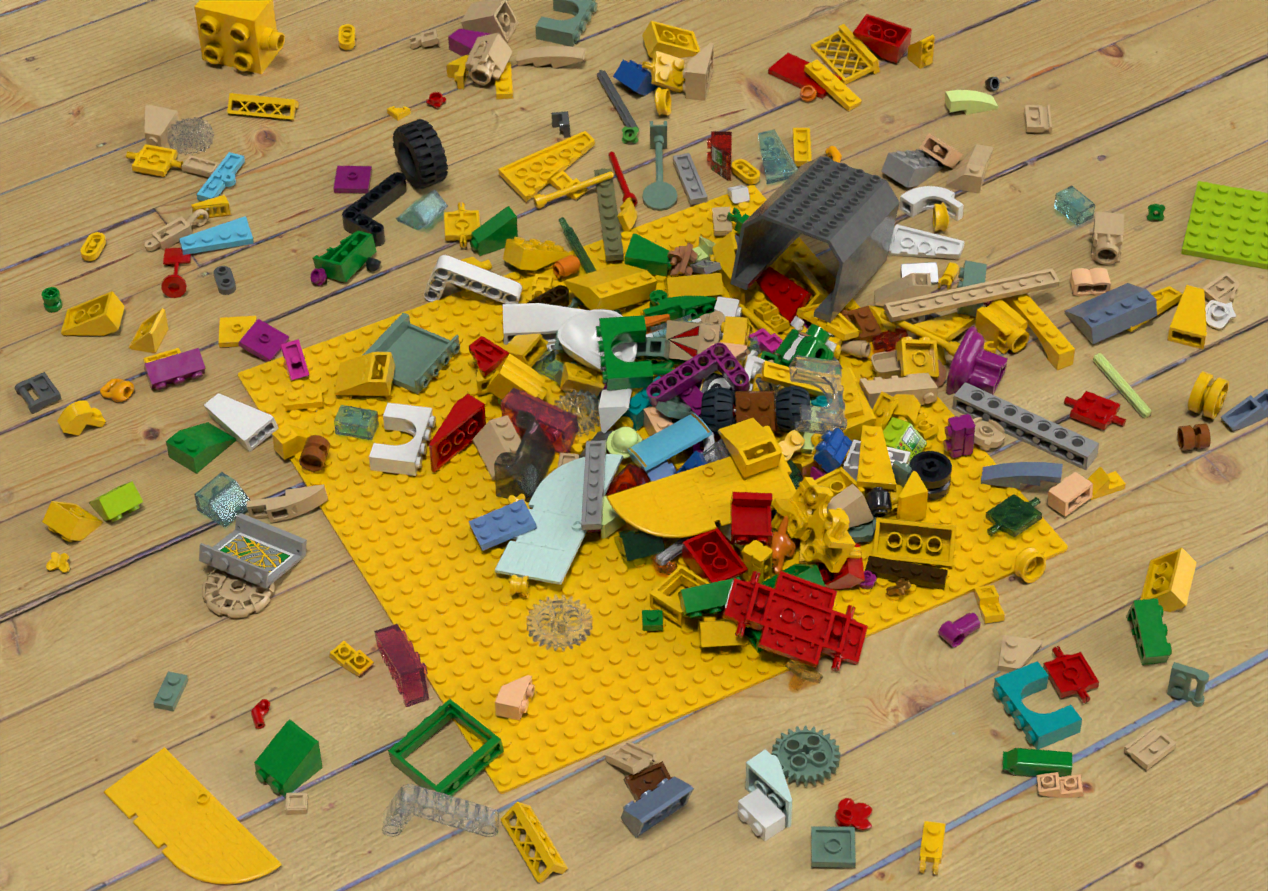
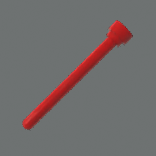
[608,151,638,207]

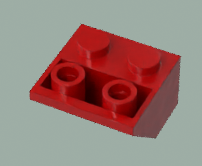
[816,543,865,589]

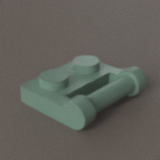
[1167,662,1209,707]

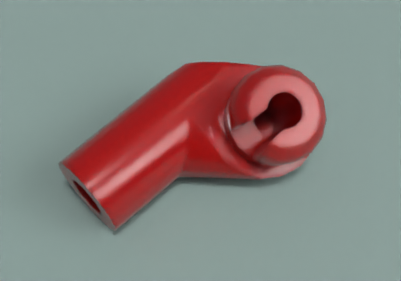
[251,699,270,729]

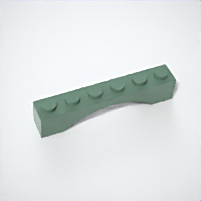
[555,331,670,360]

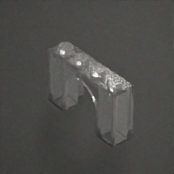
[789,355,847,434]

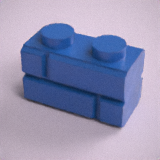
[813,428,852,473]

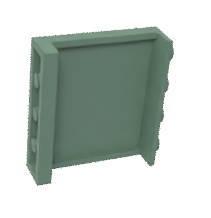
[363,313,460,394]

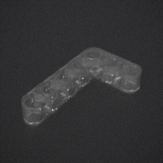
[382,784,499,837]

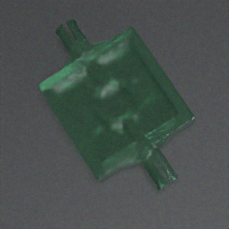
[986,494,1042,538]

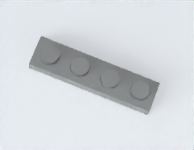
[673,153,708,205]

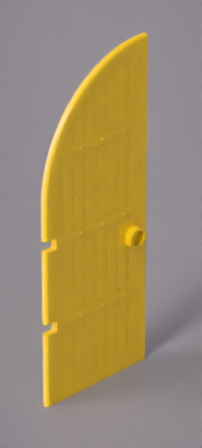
[606,456,797,538]
[104,747,282,884]

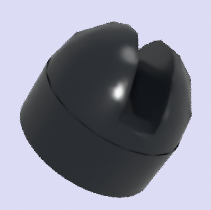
[985,77,1000,90]
[366,257,381,271]

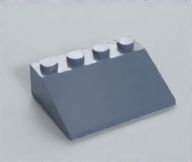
[1064,283,1157,344]

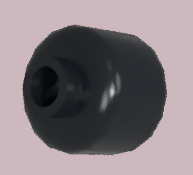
[865,487,892,518]

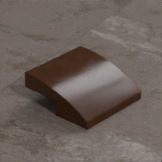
[624,761,673,802]

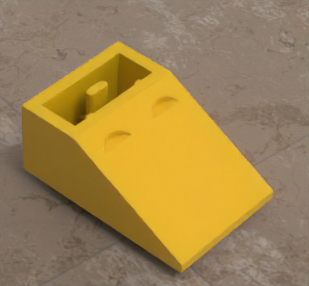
[503,237,570,271]
[334,352,395,396]
[718,418,782,478]

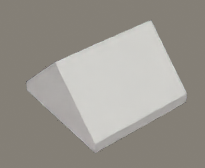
[598,389,632,434]

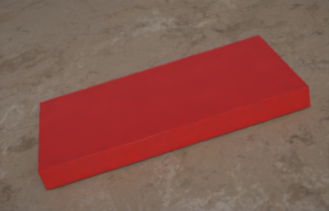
[768,53,842,99]

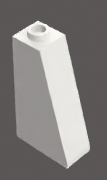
[204,393,279,452]

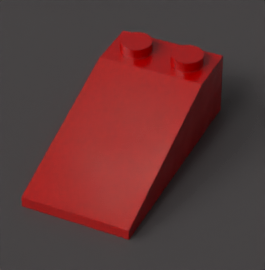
[429,394,486,473]

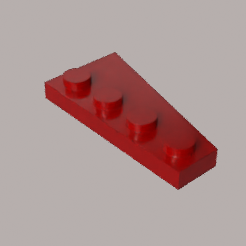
[756,267,812,323]

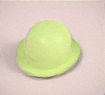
[606,427,642,459]

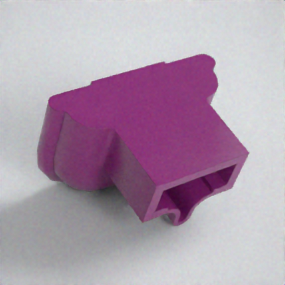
[946,326,1008,395]

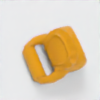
[100,378,134,403]

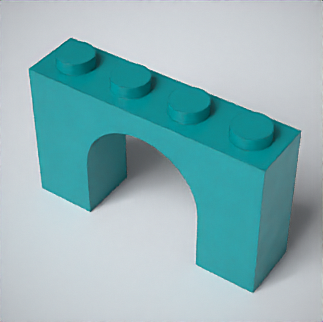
[993,661,1082,750]

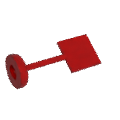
[161,248,191,298]

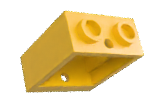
[650,565,709,626]

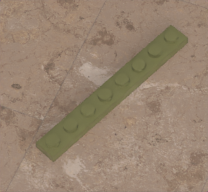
[594,169,624,261]

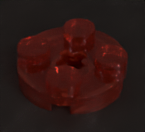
[871,328,909,352]

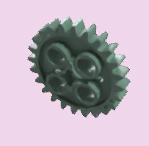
[771,726,840,786]

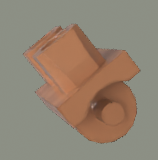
[667,243,698,277]

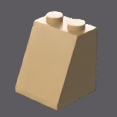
[461,0,519,42]

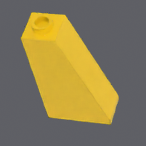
[1167,285,1207,350]

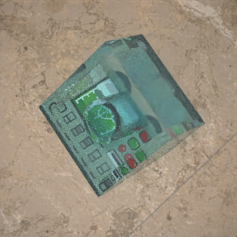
[396,190,448,230]

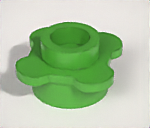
[622,127,639,144]

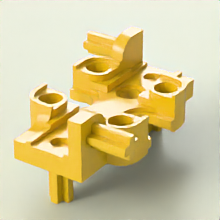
[771,477,862,573]

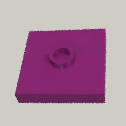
[333,166,372,193]
[238,319,289,362]

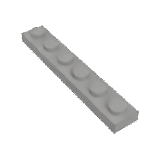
[581,440,606,530]

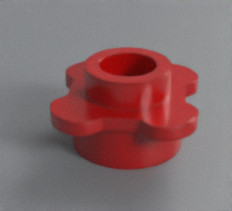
[426,92,446,108]

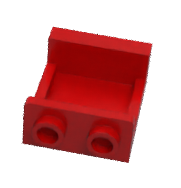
[730,492,773,546]

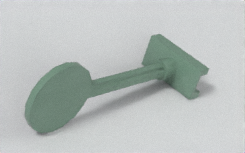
[642,121,678,211]

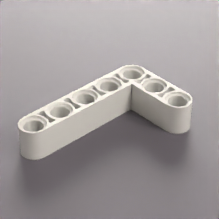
[424,255,522,304]

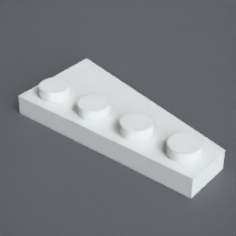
[888,224,964,259]

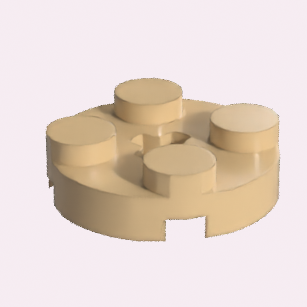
[973,417,1005,450]

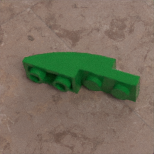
[643,296,717,327]

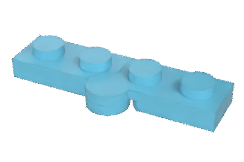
[196,152,245,201]

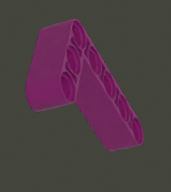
[647,343,750,407]

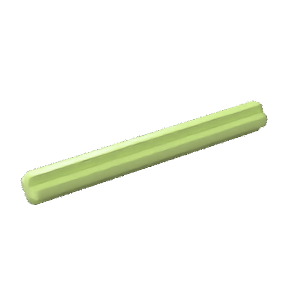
[1093,353,1151,418]

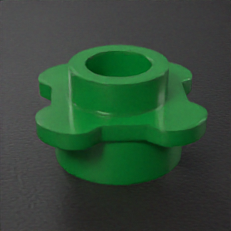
[1147,204,1165,221]

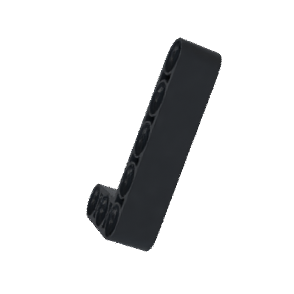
[342,172,407,247]

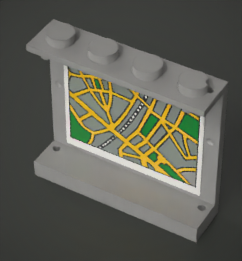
[199,513,307,588]

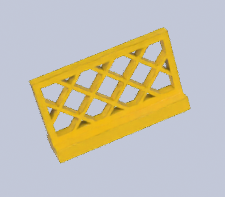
[811,24,880,85]

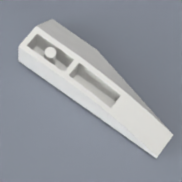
[503,303,589,345]

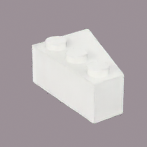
[843,439,910,482]

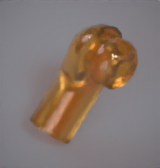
[651,554,678,575]

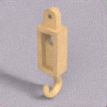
[144,209,208,251]

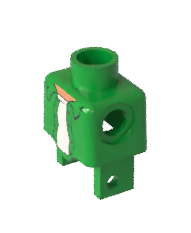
[775,324,834,376]

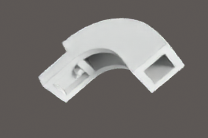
[899,186,964,221]

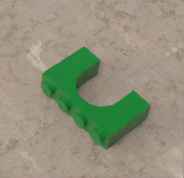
[595,315,653,390]

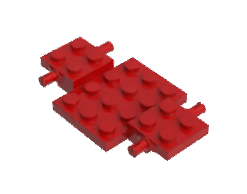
[722,571,868,672]

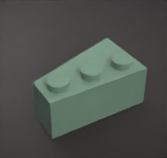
[957,260,987,317]

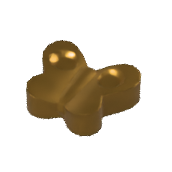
[886,578,911,596]

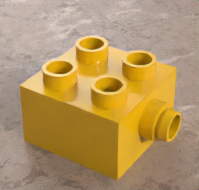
[194,0,285,75]

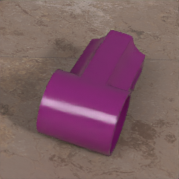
[938,613,981,647]

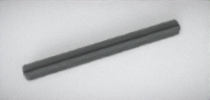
[597,70,639,135]

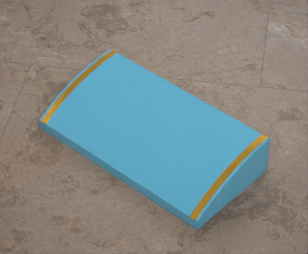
[627,413,712,471]

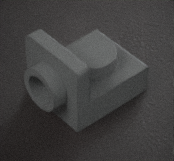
[551,111,571,138]

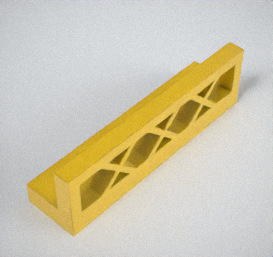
[227,93,299,120]
[500,802,568,883]

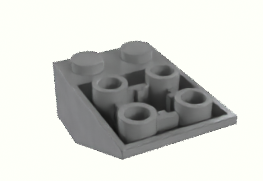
[881,149,944,187]

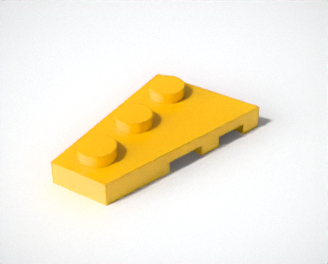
[797,303,860,341]

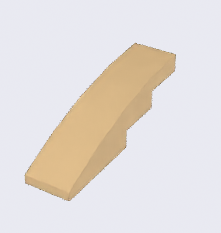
[515,46,586,69]

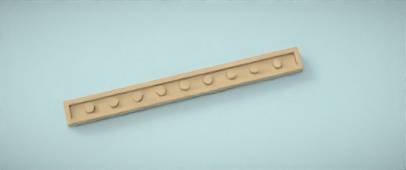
[884,268,1060,322]

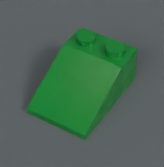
[166,422,236,474]

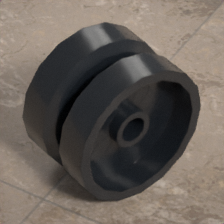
[909,451,952,501]

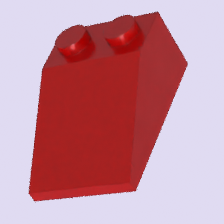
[853,14,912,63]
[682,527,748,583]

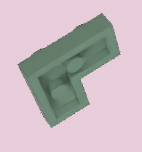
[656,396,697,419]

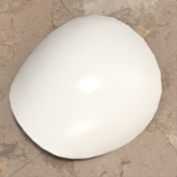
[557,309,637,372]

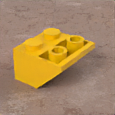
[698,615,743,647]

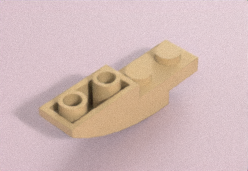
[247,484,328,523]

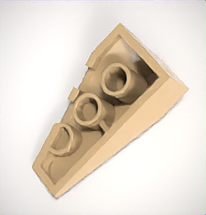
[946,144,994,193]

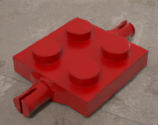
[1064,391,1126,430]
[1043,646,1099,703]

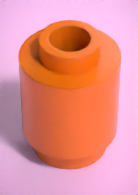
[552,255,580,278]

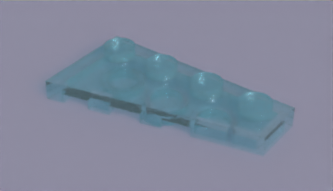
[758,130,798,184]

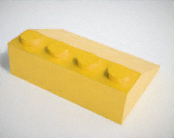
[564,263,658,311]

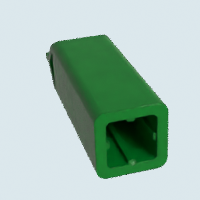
[1003,748,1072,777]

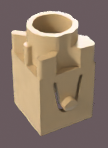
[465,33,513,85]
[1089,211,1124,265]

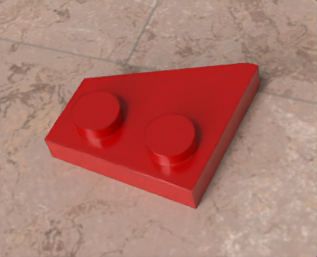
[469,336,509,377]

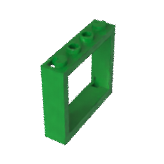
[388,699,504,804]

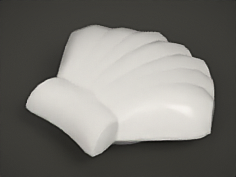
[1205,300,1236,330]

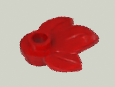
[835,798,872,830]

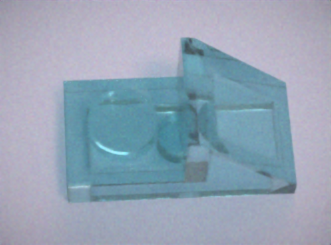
[531,349,564,382]

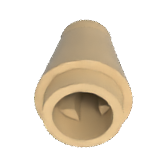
[841,340,871,359]

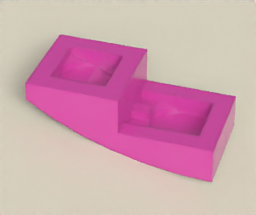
[748,328,783,353]

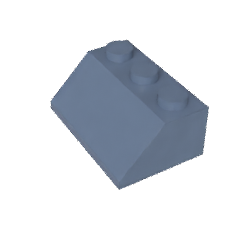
[621,776,693,838]

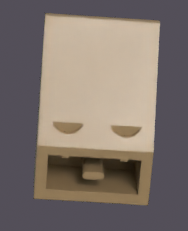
[875,273,932,308]

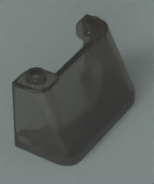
[494,410,555,503]

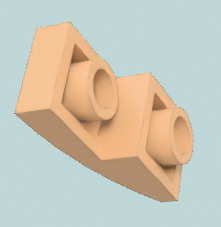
[1037,772,1084,798]

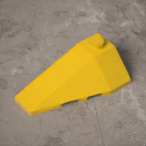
[709,231,745,306]

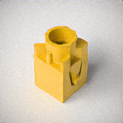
[975,299,1030,354]
[486,353,548,413]

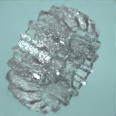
[167,117,214,156]
[551,389,600,437]

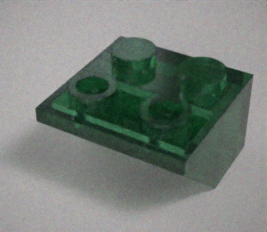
[614,529,665,561]

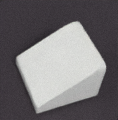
[727,185,750,203]

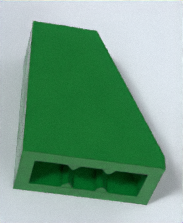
[470,206,518,257]
[625,233,673,277]

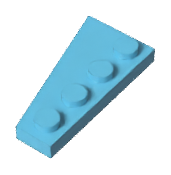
[179,216,254,255]

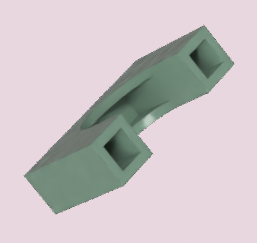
[535,0,597,47]

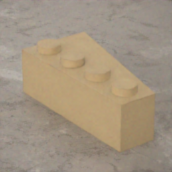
[859,373,938,409]

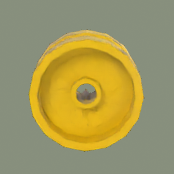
[1187,371,1229,419]

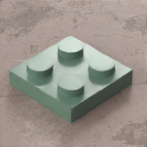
[811,826,856,868]

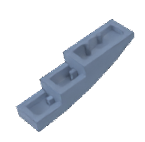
[981,462,1063,489]

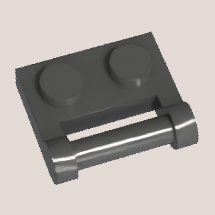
[15,372,62,413]

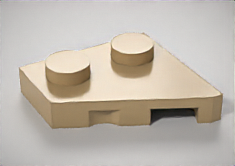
[1202,272,1239,304]
[998,635,1043,672]

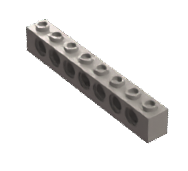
[952,382,1099,470]

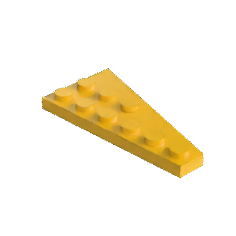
[498,131,595,202]

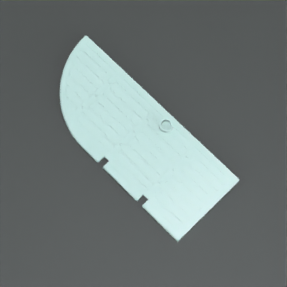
[494,454,623,585]

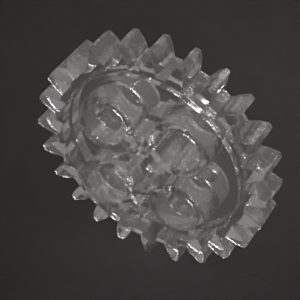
[527,595,593,651]

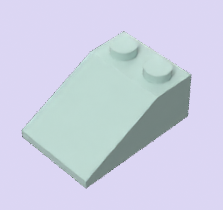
[745,749,792,828]

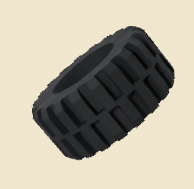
[393,119,448,190]

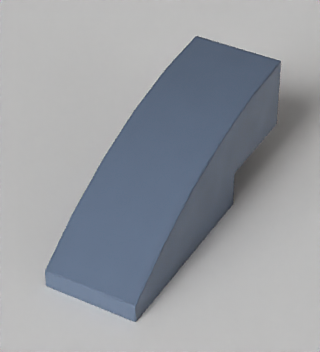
[1221,389,1268,430]

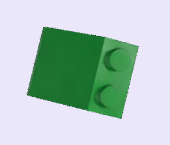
[254,719,323,798]

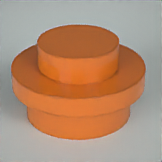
[800,85,817,102]

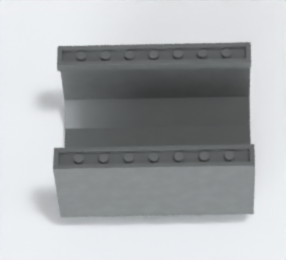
[730,156,900,323]

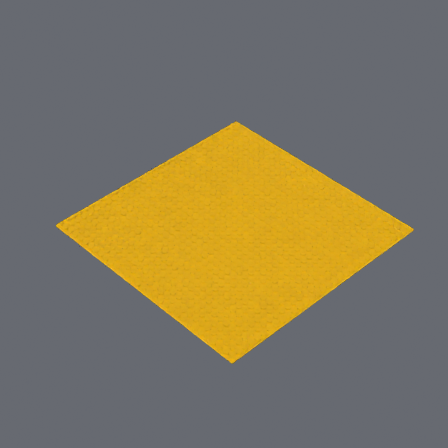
[238,185,1068,794]

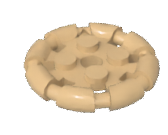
[202,568,275,618]

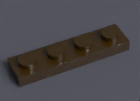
[865,556,948,590]

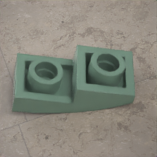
[892,460,912,488]

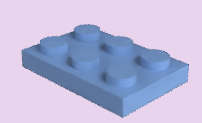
[469,499,537,551]

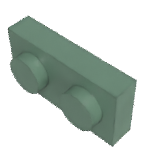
[153,671,188,712]

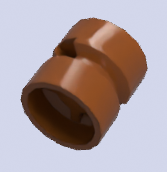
[1177,423,1211,451]
[299,435,330,472]

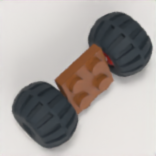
[701,386,811,435]

